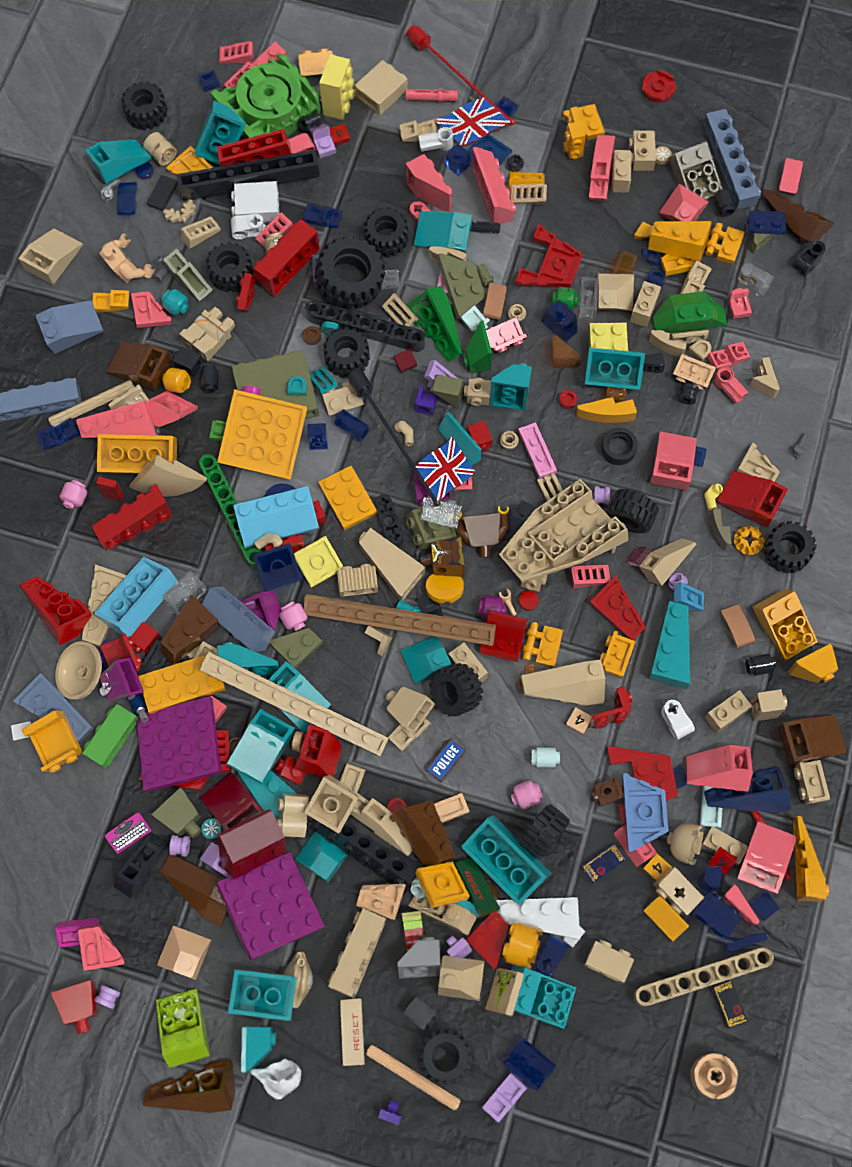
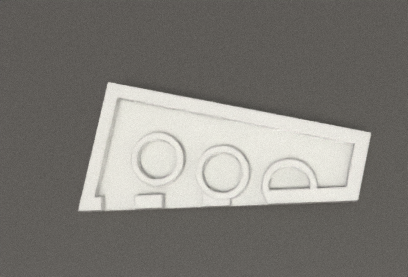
[497,898,580,940]

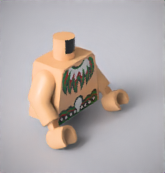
[99,234,155,283]

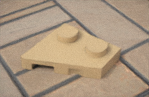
[737,443,780,482]

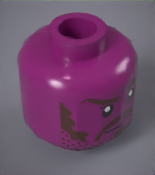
[478,595,507,620]

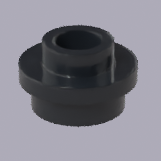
[507,154,524,172]

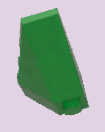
[407,286,462,362]

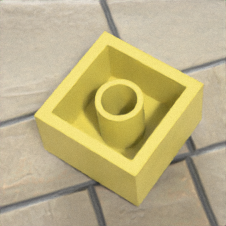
[588,323,628,351]

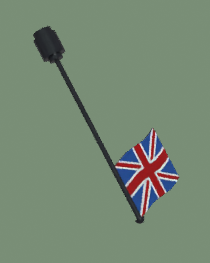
[348,370,475,507]

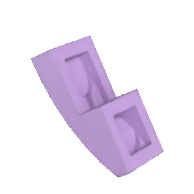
[482,1072,528,1123]

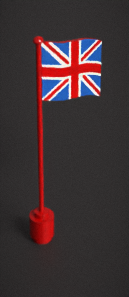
[406,25,515,147]

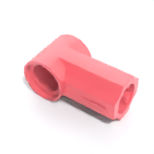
[714,367,749,404]

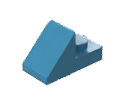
[673,582,704,611]

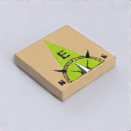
[485,968,524,1016]

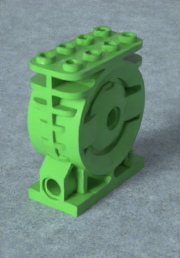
[210,53,321,141]

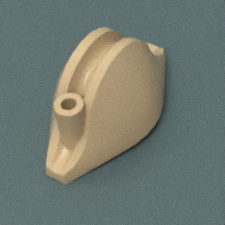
[283,952,313,1008]

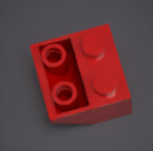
[294,724,342,778]

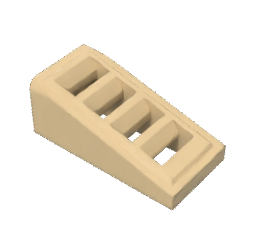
[511,184,547,205]
[181,217,221,249]

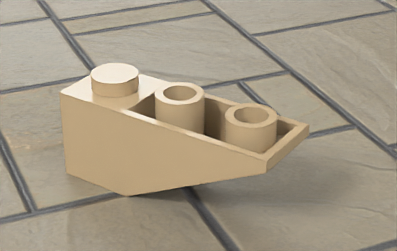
[639,538,696,586]
[409,896,477,936]

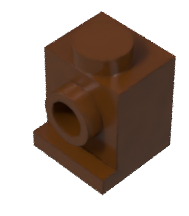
[591,778,624,807]

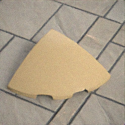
[129,455,207,497]

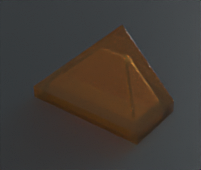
[610,250,638,274]

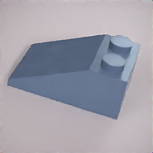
[35,300,104,354]

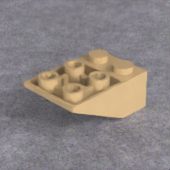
[18,228,83,285]

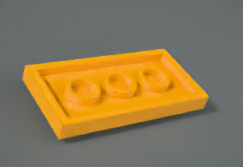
[138,652,226,714]

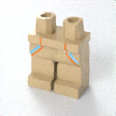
[179,307,235,362]

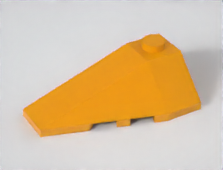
[793,816,829,902]

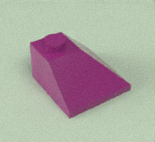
[241,590,281,630]

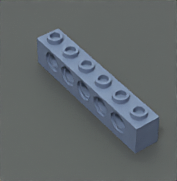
[703,109,761,210]

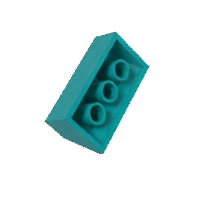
[461,815,552,906]

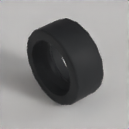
[601,428,638,465]

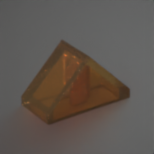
[551,334,582,368]

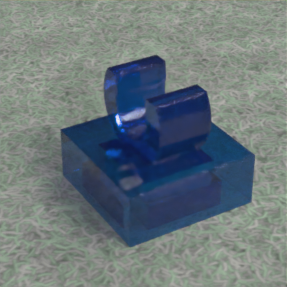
[496,96,518,118]

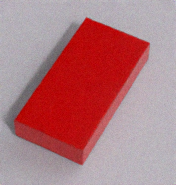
[96,477,124,502]

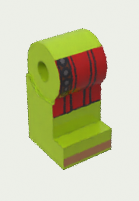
[402,911,424,952]

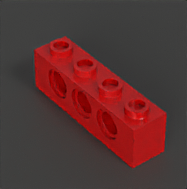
[217,129,292,166]

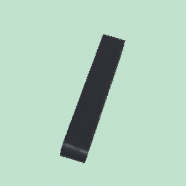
[305,300,425,352]

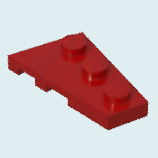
[589,576,646,641]

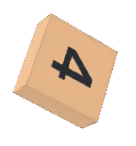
[566,708,592,735]

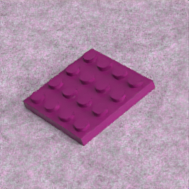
[137,696,221,792]
[216,853,325,961]

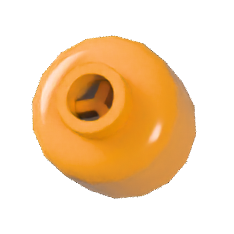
[162,368,191,393]

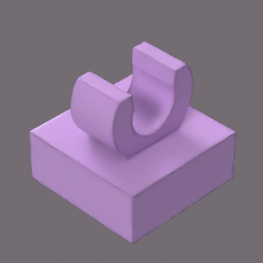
[447,936,472,958]

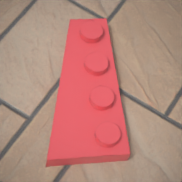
[76,400,157,438]

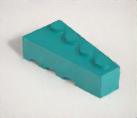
[649,601,690,690]

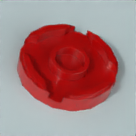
[642,71,676,103]

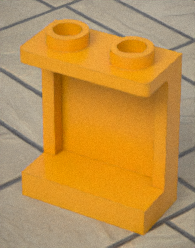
[21,710,83,774]

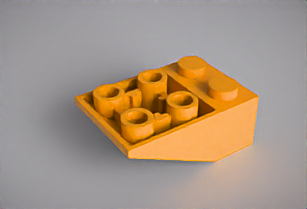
[752,589,818,660]

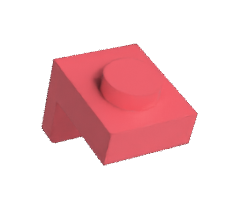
[728,288,752,319]

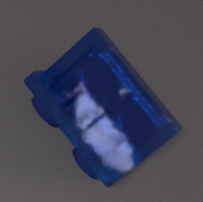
[747,210,786,235]
[504,1038,556,1091]

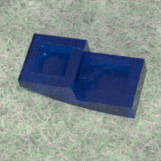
[117,182,138,215]
[303,203,343,228]
[36,418,81,450]

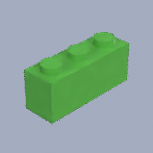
[82,704,138,769]

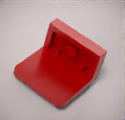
[480,611,527,662]
[100,633,142,672]
[589,686,632,729]

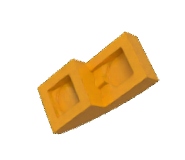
[92,290,129,312]

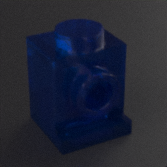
[307,423,328,450]

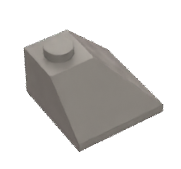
[398,937,441,978]

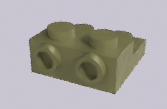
[406,504,458,550]

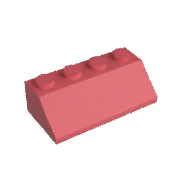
[472,147,516,224]

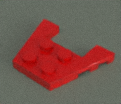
[515,224,583,287]
[607,746,678,825]

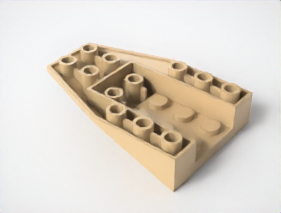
[499,479,628,583]

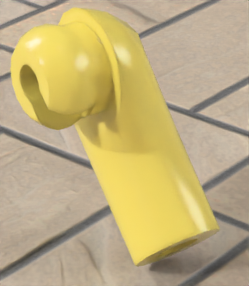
[704,483,723,511]

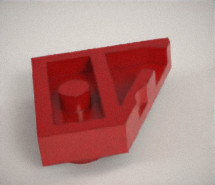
[236,273,259,311]
[466,912,510,969]

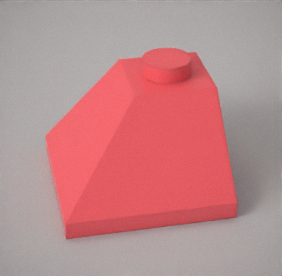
[659,184,708,221]
[147,391,198,427]

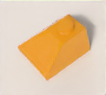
[788,644,838,683]

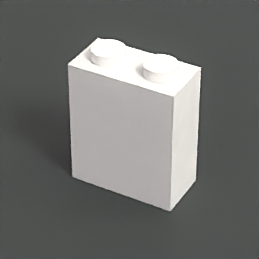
[232,181,279,222]

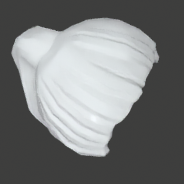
[250,1059,302,1099]

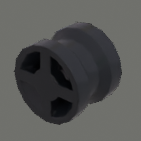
[678,383,699,405]

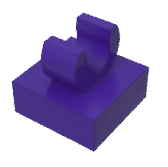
[378,1100,402,1125]

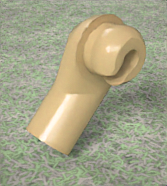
[254,533,283,550]

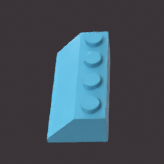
[234,486,319,548]
[94,556,178,637]

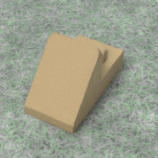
[750,357,780,398]

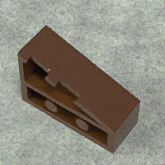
[161,595,218,665]
[389,800,456,867]

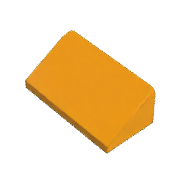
[509,172,544,193]
[644,895,689,942]

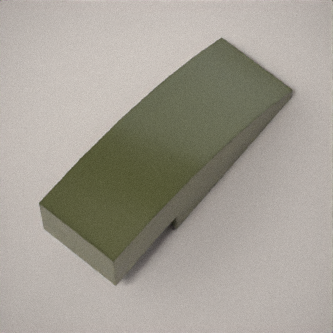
[161,248,213,301]

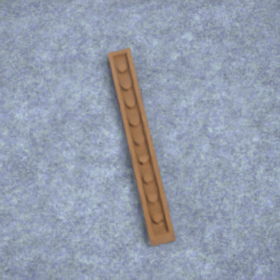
[304,594,496,646]

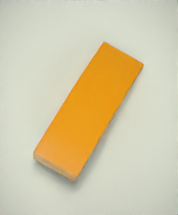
[576,397,637,423]

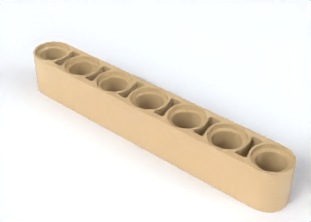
[633,948,774,1007]

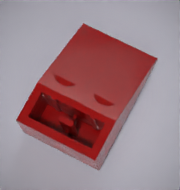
[717,471,788,528]

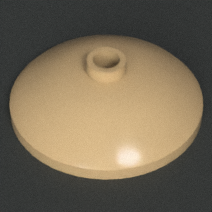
[55,641,102,700]

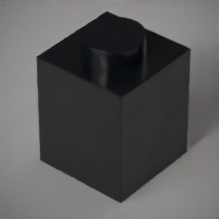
[172,346,203,377]
[403,996,437,1030]

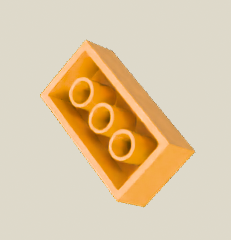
[97,434,177,474]

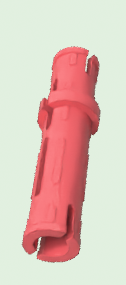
[406,88,458,103]

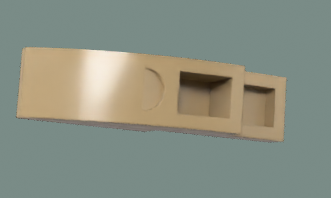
[351,792,414,856]

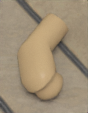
[394,421,414,446]

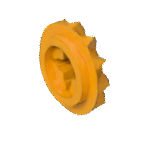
[734,525,765,555]

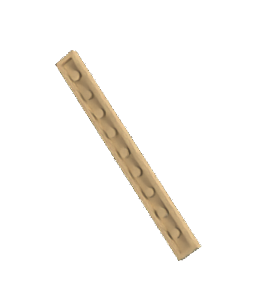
[199,652,389,756]

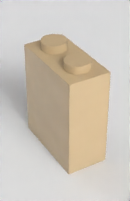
[354,60,408,115]

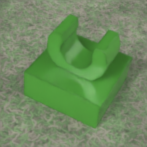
[209,420,227,442]

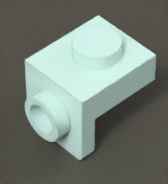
[460,305,490,334]

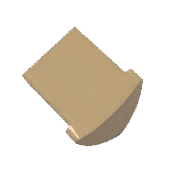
[365,626,393,656]

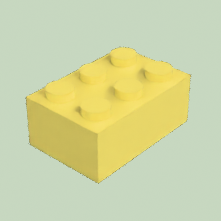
[320,54,355,120]

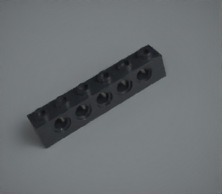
[307,815,423,893]

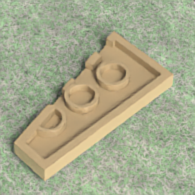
[82,565,127,647]

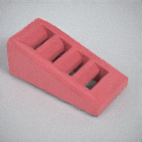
[219,42,254,64]
[255,212,293,249]
[570,565,611,589]
[721,884,760,927]

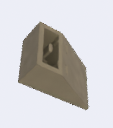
[668,142,722,199]

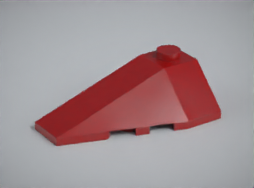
[20,576,92,646]

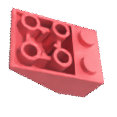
[406,154,453,212]
[650,431,697,490]
[686,745,753,791]
[737,822,797,895]

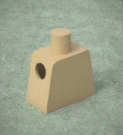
[386,687,435,735]

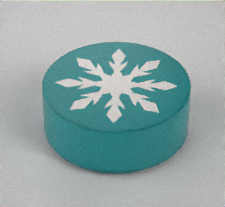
[201,818,223,840]

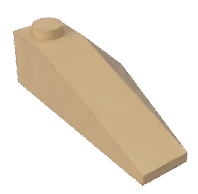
[521,660,605,706]

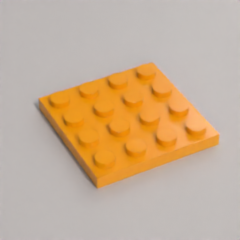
[217,389,308,480]

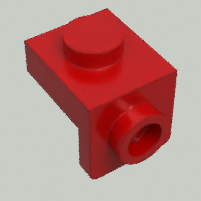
[274,756,306,785]

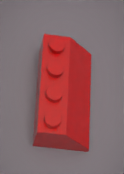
[254,219,320,298]

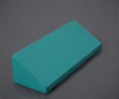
[439,412,481,466]

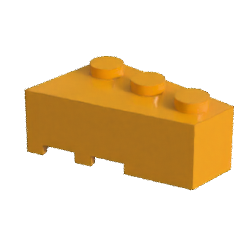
[648,221,712,261]

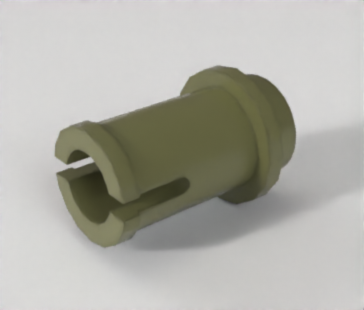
[476,264,494,287]

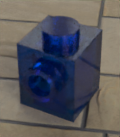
[446,143,470,176]

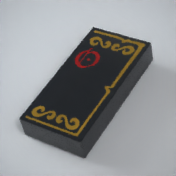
[711,980,748,1029]

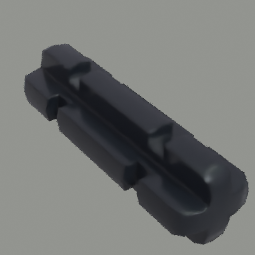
[471,221,500,233]

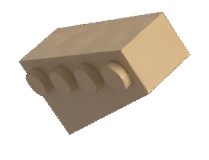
[328,909,386,999]

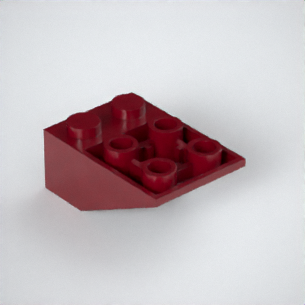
[201,773,264,831]

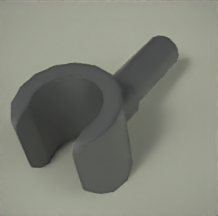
[792,434,807,459]

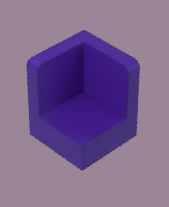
[415,385,438,416]

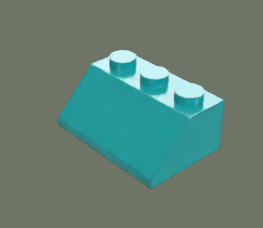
[194,101,246,166]
[584,347,645,390]
[489,364,532,412]

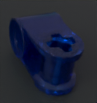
[536,934,569,976]

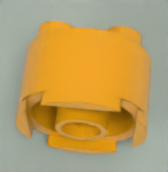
[503,921,543,970]

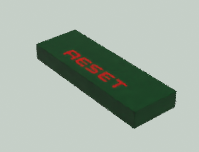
[454,858,500,917]

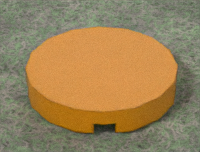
[426,574,464,604]

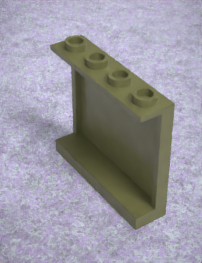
[232,350,319,419]

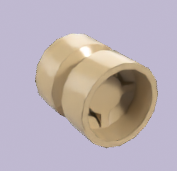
[144,132,177,166]

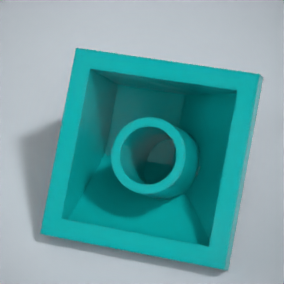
[400,636,451,685]
[295,832,348,883]
[241,1027,276,1073]

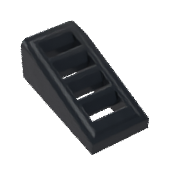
[643,352,665,373]

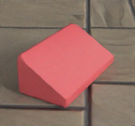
[614,824,657,867]

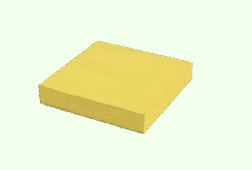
[292,536,343,588]

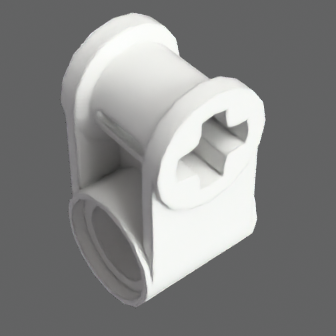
[231,214,265,239]
[661,700,695,740]

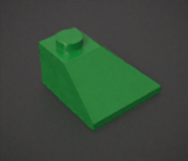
[463,320,492,374]

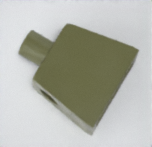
[152,788,202,838]

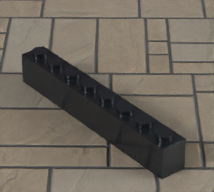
[177,150,320,201]

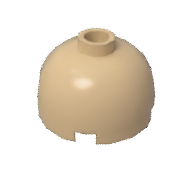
[667,823,703,865]

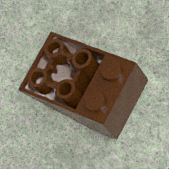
[106,342,171,391]
[778,715,847,766]

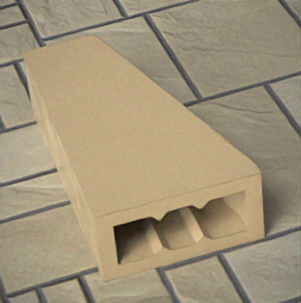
[359,528,425,601]

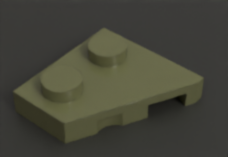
[269,628,323,669]

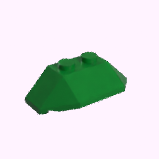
[653,291,727,333]

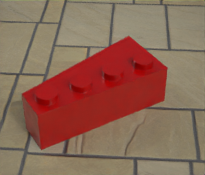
[92,484,173,551]

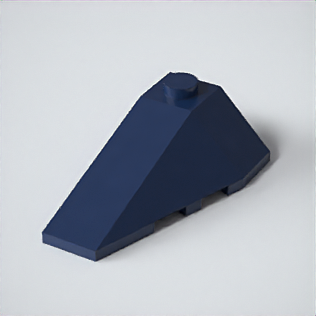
[704,767,791,813]

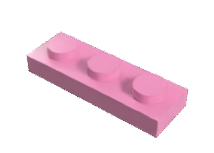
[518,422,557,479]

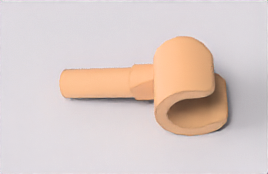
[499,589,517,616]

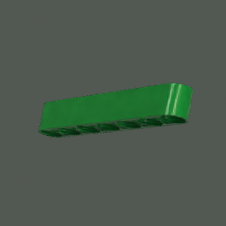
[199,454,265,570]

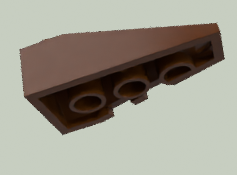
[762,189,834,243]
[160,854,229,928]
[143,1059,235,1113]

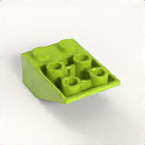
[156,989,210,1068]

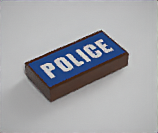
[426,739,466,783]

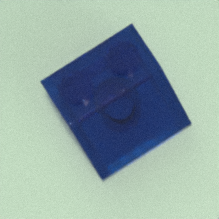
[253,543,302,592]

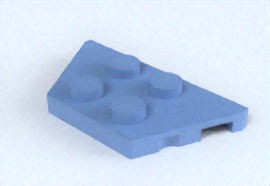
[622,773,668,853]

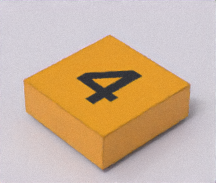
[643,854,672,881]

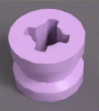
[593,486,610,506]
[170,835,190,857]
[94,985,120,1009]

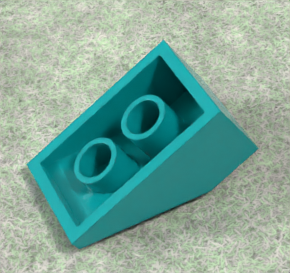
[414,211,472,253]
[217,642,280,677]
[228,970,297,1021]

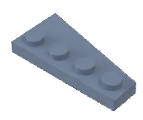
[13,673,94,742]

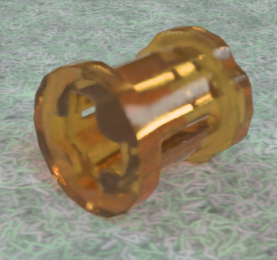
[606,387,626,402]

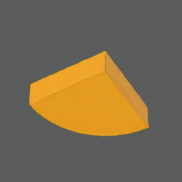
[634,222,653,240]

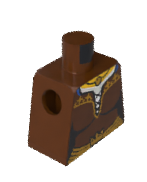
[420,536,464,577]

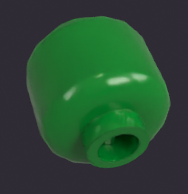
[552,287,579,312]

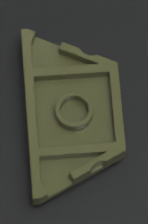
[436,253,486,319]

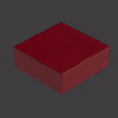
[393,349,418,373]

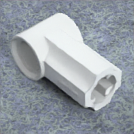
[419,127,453,152]

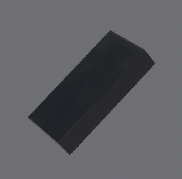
[147,175,178,211]

